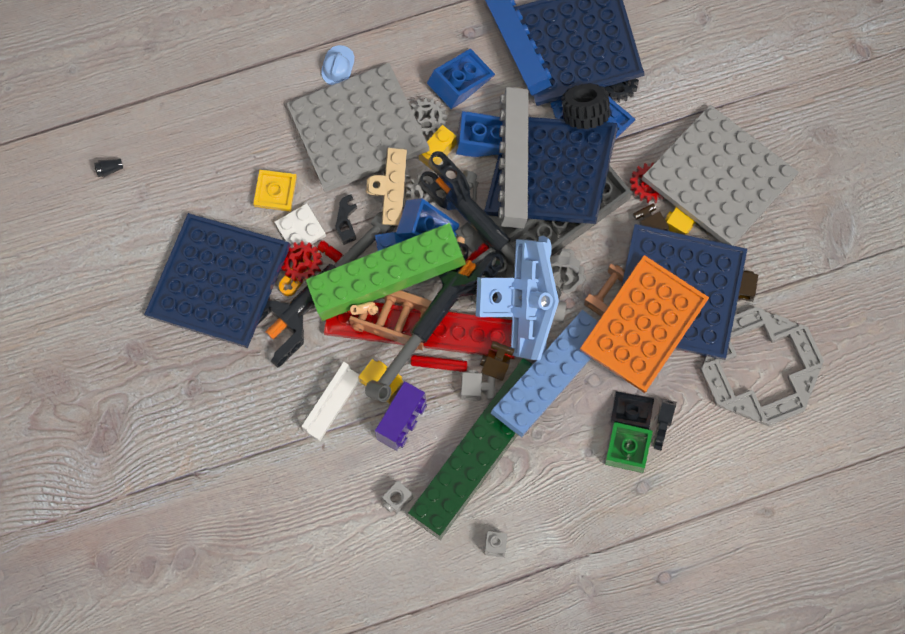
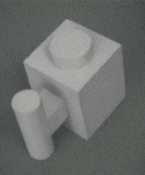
[461,370,495,401]

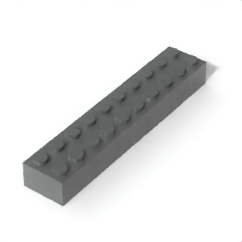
[457,165,632,302]

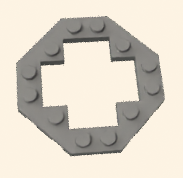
[701,307,824,426]

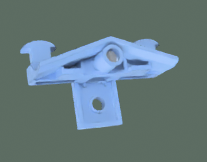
[476,236,559,360]

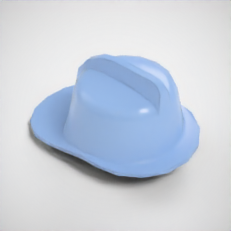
[321,45,355,85]

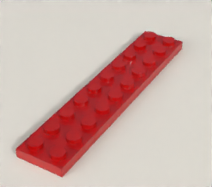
[324,302,515,360]

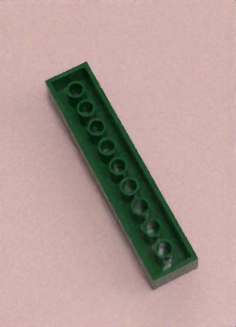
[408,358,533,541]

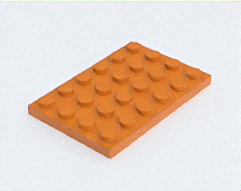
[580,255,709,393]

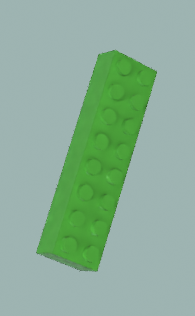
[306,223,466,321]

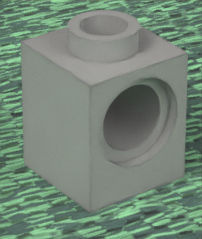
[382,481,413,514]
[485,531,507,558]

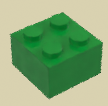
[605,422,653,473]

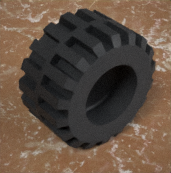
[561,83,610,129]

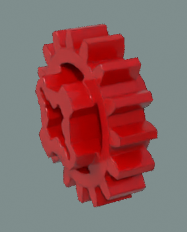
[630,162,664,204]
[282,241,323,283]

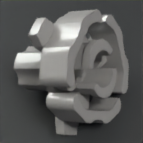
[550,248,586,293]

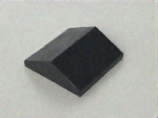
[610,391,654,430]

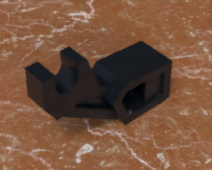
[335,194,357,245]
[654,398,677,451]

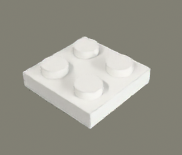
[274,204,326,248]

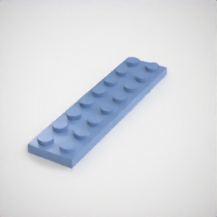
[491,310,598,437]

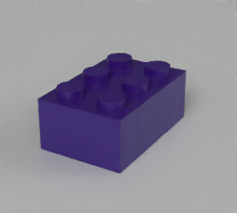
[375,381,427,451]

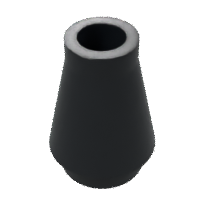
[94,158,123,178]

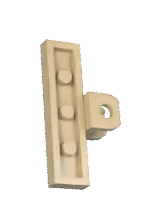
[366,148,407,226]

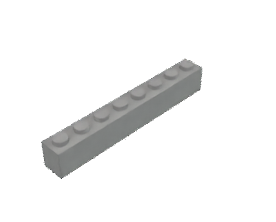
[498,87,528,228]

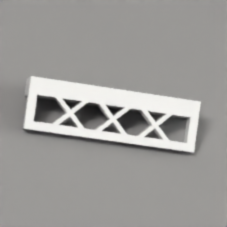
[302,362,359,441]

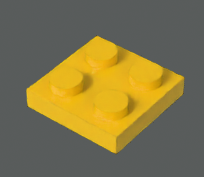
[253,170,297,212]

